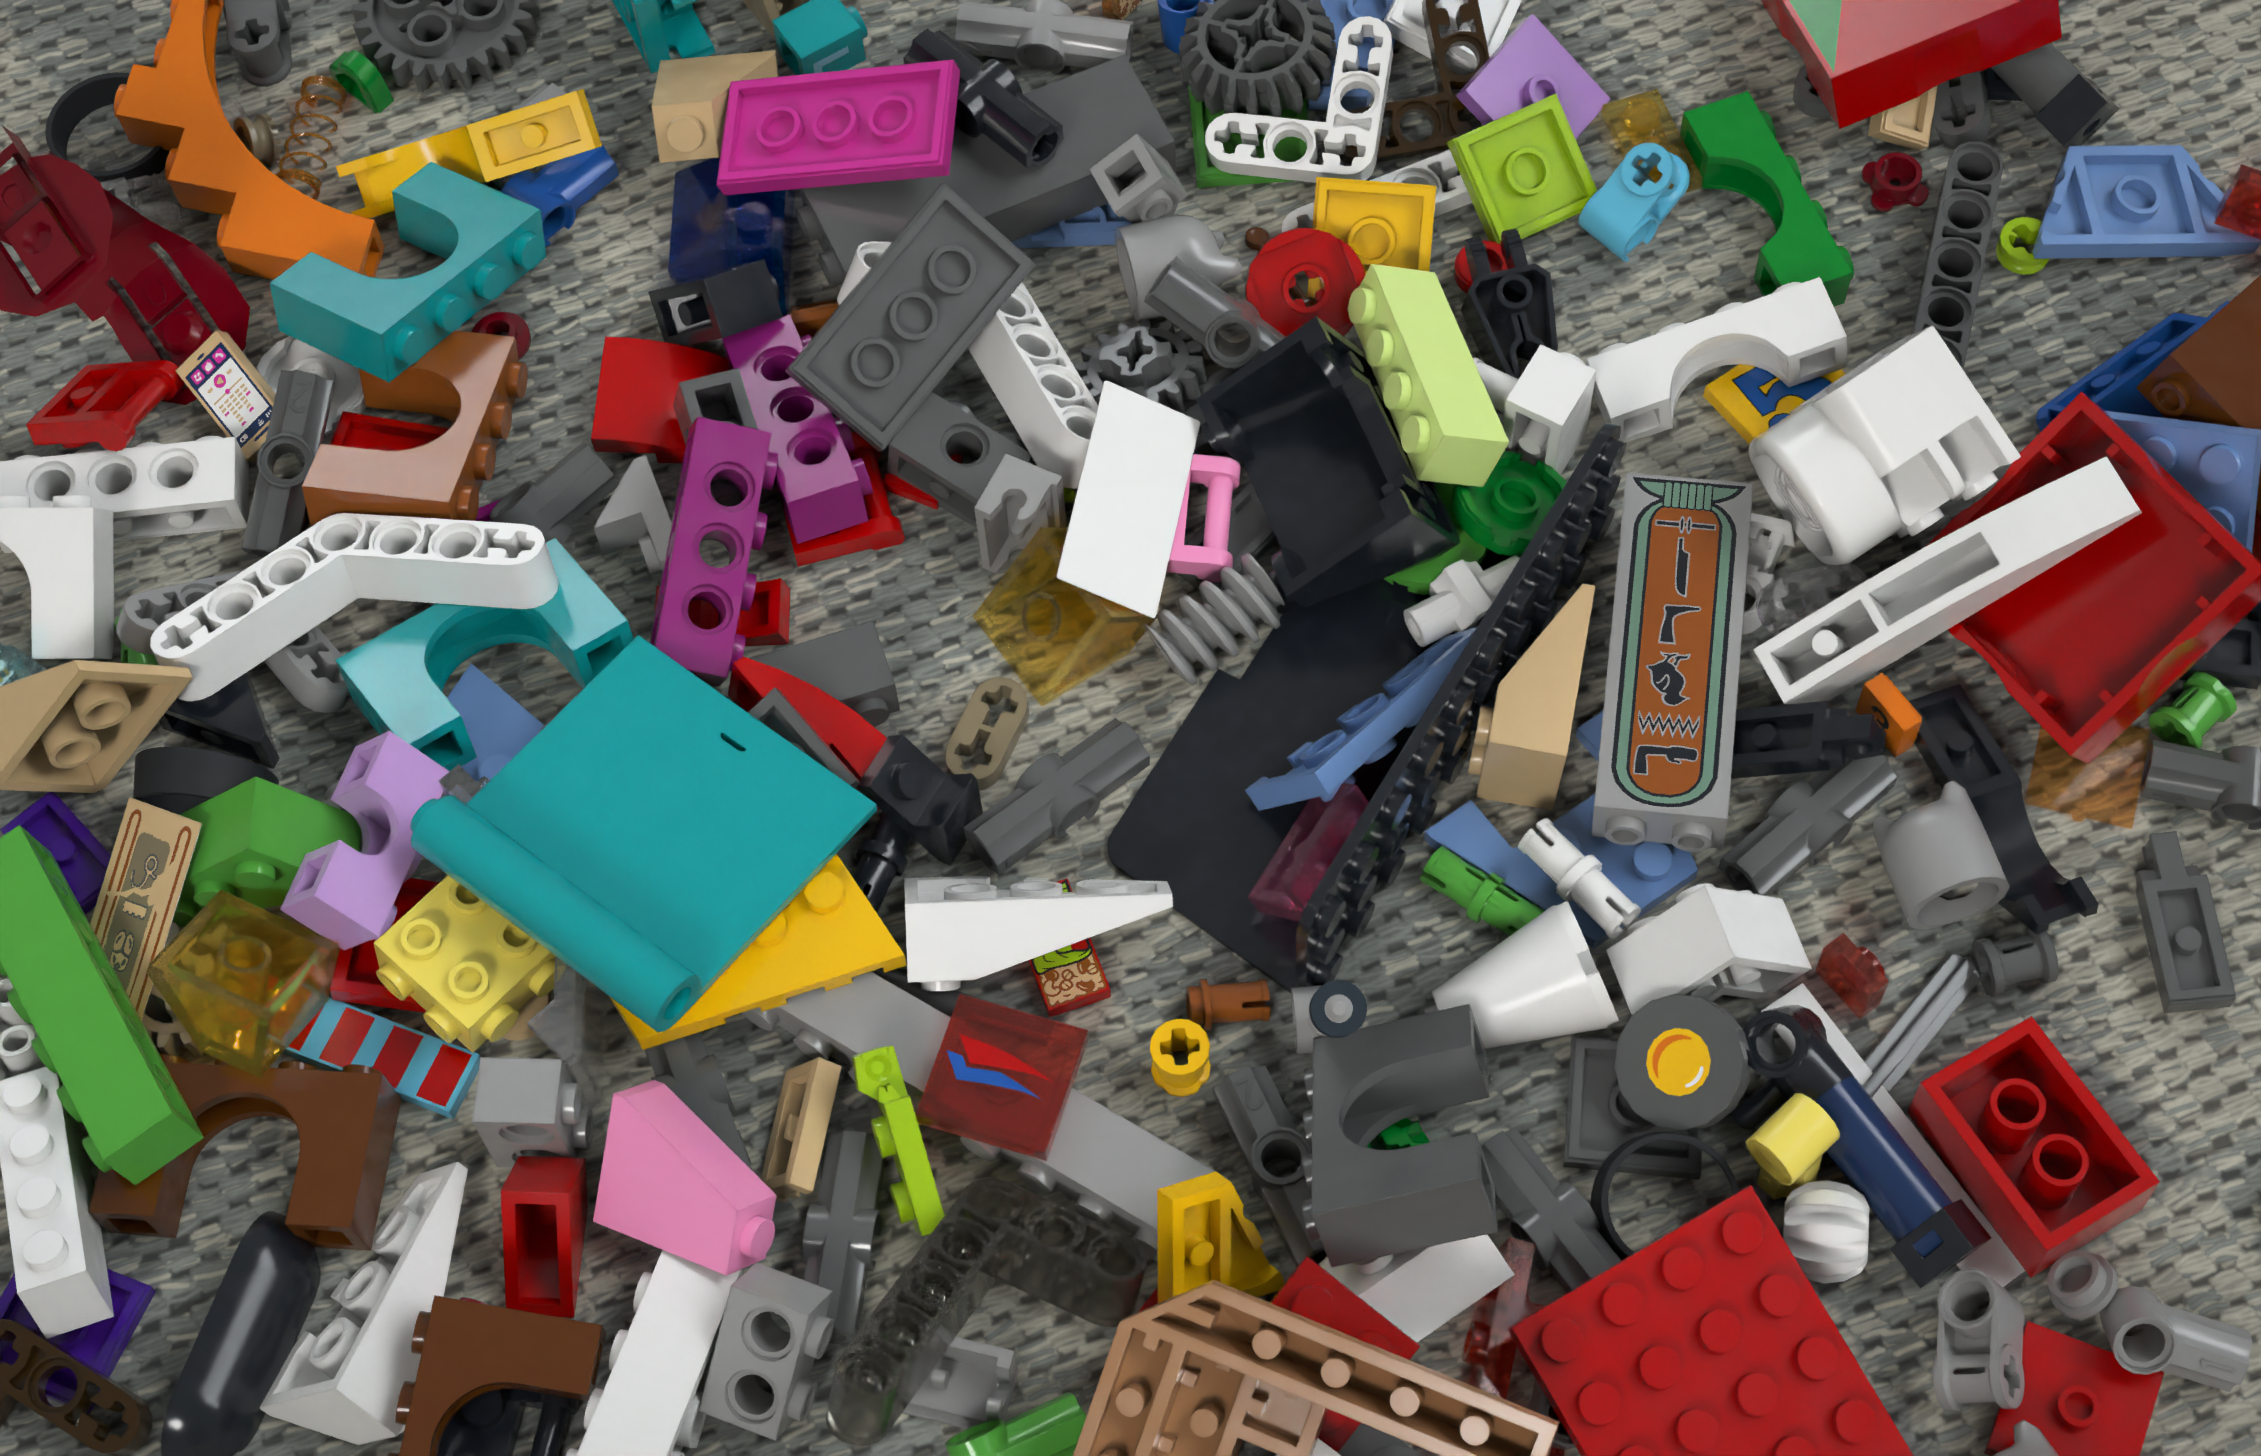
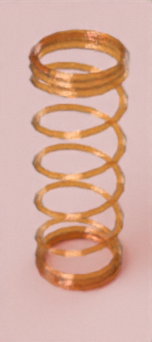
[276,75,347,200]

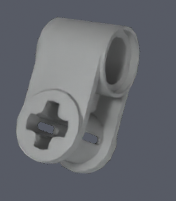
[1932,1269,2025,1411]

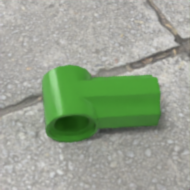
[945,1392,1086,1456]

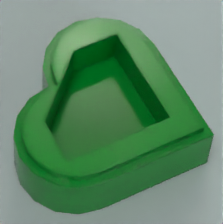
[329,50,394,114]

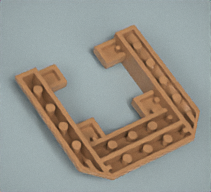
[1073,1280,1559,1456]

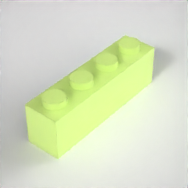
[1347,264,1510,487]

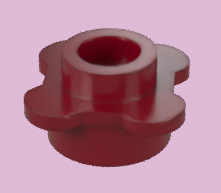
[1861,152,1929,212]

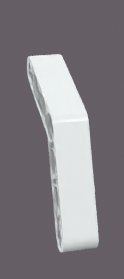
[150,513,559,701]

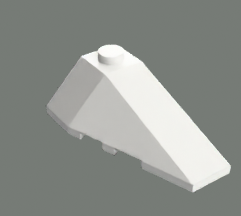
[904,876,1173,991]
[259,1162,468,1445]

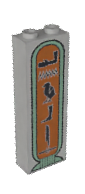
[1591,473,1753,852]

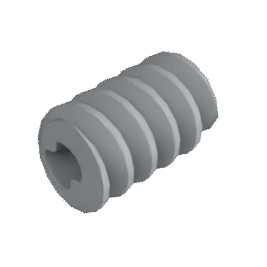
[1143,552,1285,686]

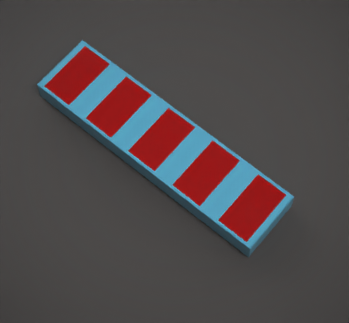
[223,969,481,1119]

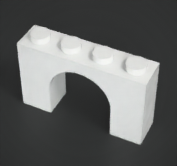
[0,495,114,659]

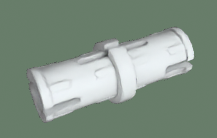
[1518,818,1641,939]

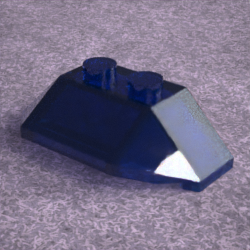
[668,157,795,316]

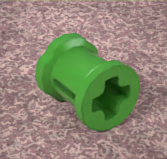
[2149,672,2237,749]

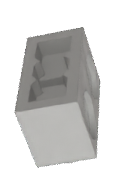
[472,1057,593,1167]
[699,1263,834,1441]

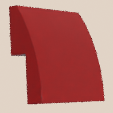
[591,336,729,463]

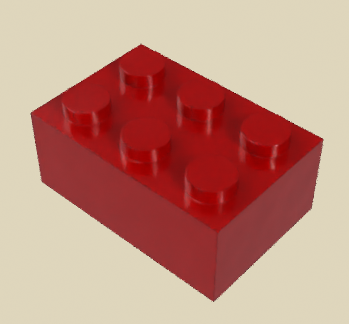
[1907,1016,2160,1278]

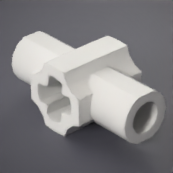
[1404,556,1520,647]

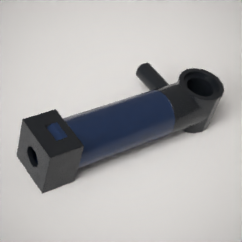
[1733,1005,1991,1288]

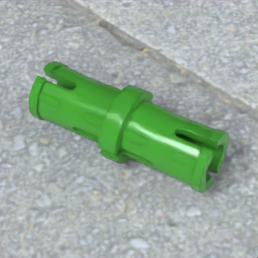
[1420,846,1544,936]

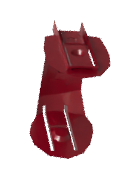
[0,125,250,405]

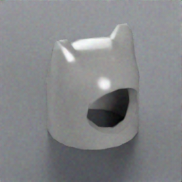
[1115,214,1243,323]
[1873,780,2010,930]

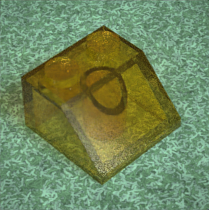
[973,527,1157,706]
[147,890,338,1078]

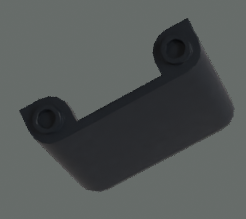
[1197,316,1460,607]

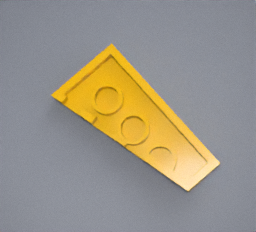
[609,854,907,1050]

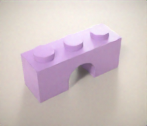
[280,731,451,950]

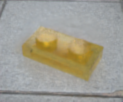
[1601,89,1702,193]

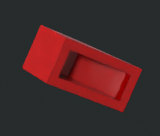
[501,1156,588,1318]

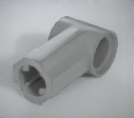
[2100,1286,2253,1392]

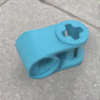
[1578,143,1690,262]

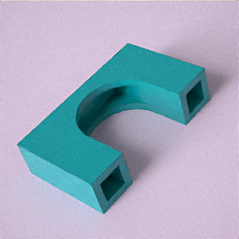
[270,162,547,383]
[336,538,634,772]

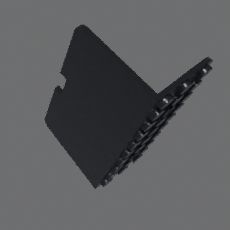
[1108,423,1627,993]

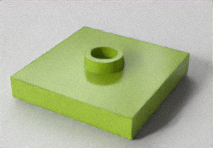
[1447,94,1597,245]

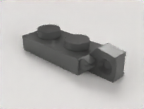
[2135,831,2236,1013]

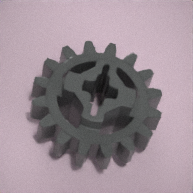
[1074,319,1208,414]

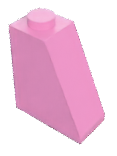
[593,1080,776,1276]

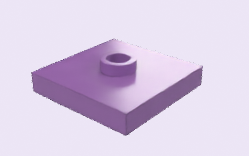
[1456,14,1610,139]

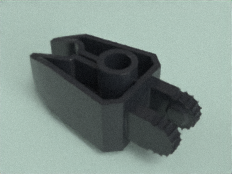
[1461,228,1558,379]

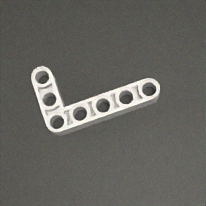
[837,241,1098,489]

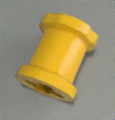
[1150,1019,1211,1097]

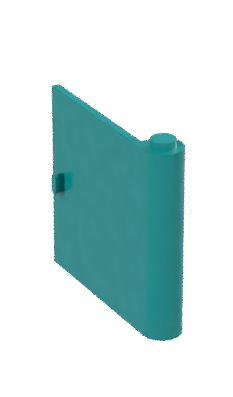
[410,635,877,1032]

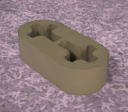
[944,677,1029,791]

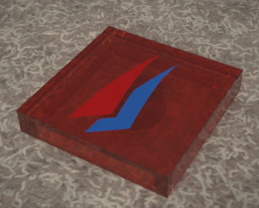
[915,994,1089,1161]

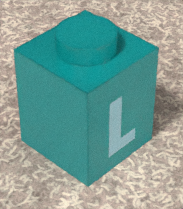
[772,0,868,75]

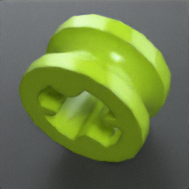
[1996,217,2049,275]

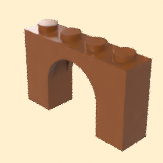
[302,331,528,526]

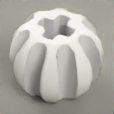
[1783,1180,1870,1284]

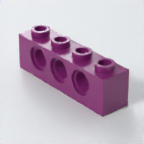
[722,314,873,544]
[650,416,778,687]

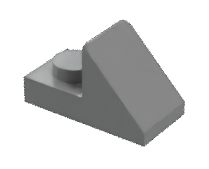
[594,455,672,574]

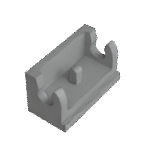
[974,454,1067,580]
[864,1319,1019,1429]

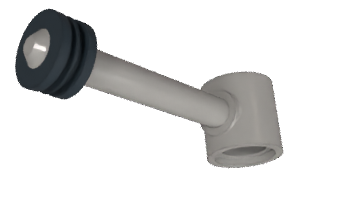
[1291,980,1367,1054]

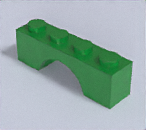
[1678,91,1854,307]

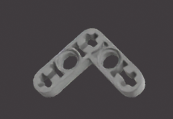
[116,570,350,713]

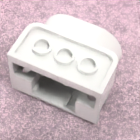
[1749,325,2021,565]

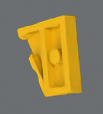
[1157,1171,1284,1303]

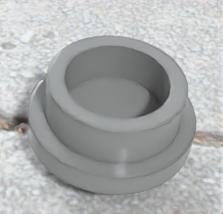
[2047,1250,2118,1319]

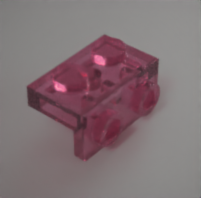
[1248,783,1369,921]

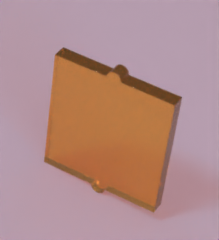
[2025,725,2150,829]

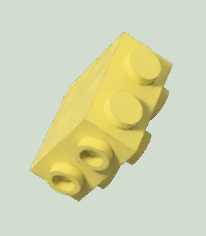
[374,875,567,1053]

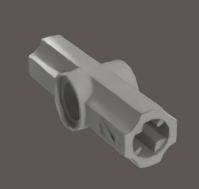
[955,0,1134,74]

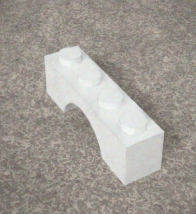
[1586,277,1847,442]

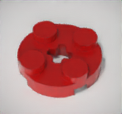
[1245,228,1365,337]

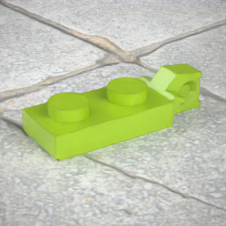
[852,1044,947,1236]

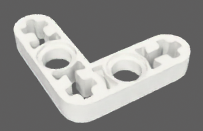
[1205,16,1393,183]

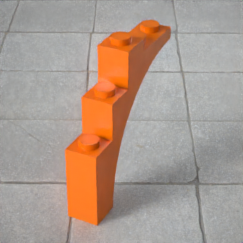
[114,0,385,280]

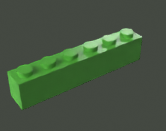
[0,825,204,1186]

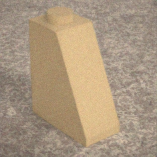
[652,50,779,163]

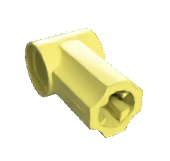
[1746,1093,1840,1200]

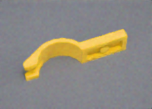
[336,89,602,218]

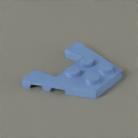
[1424,711,1698,949]

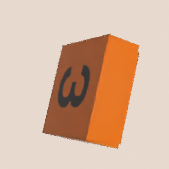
[1856,673,1922,757]

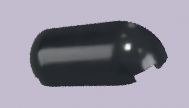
[161,1211,321,1456]

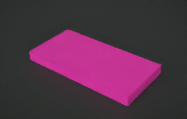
[716,60,960,195]

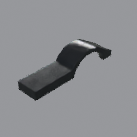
[1909,684,2099,934]

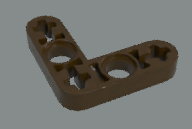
[1336,0,1490,165]
[0,1319,153,1456]

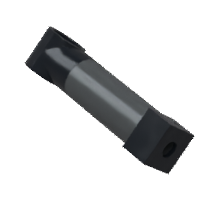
[1991,43,2120,148]

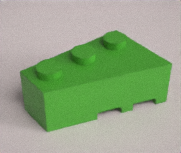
[172,776,361,927]

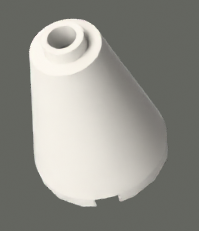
[1425,901,1619,1049]

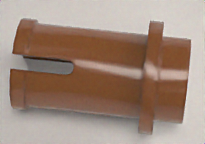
[1186,979,1270,1031]

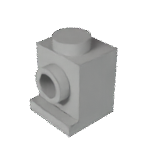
[1089,134,1188,224]

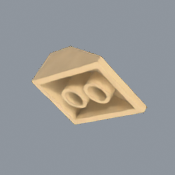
[1468,584,1595,810]
[0,660,193,793]

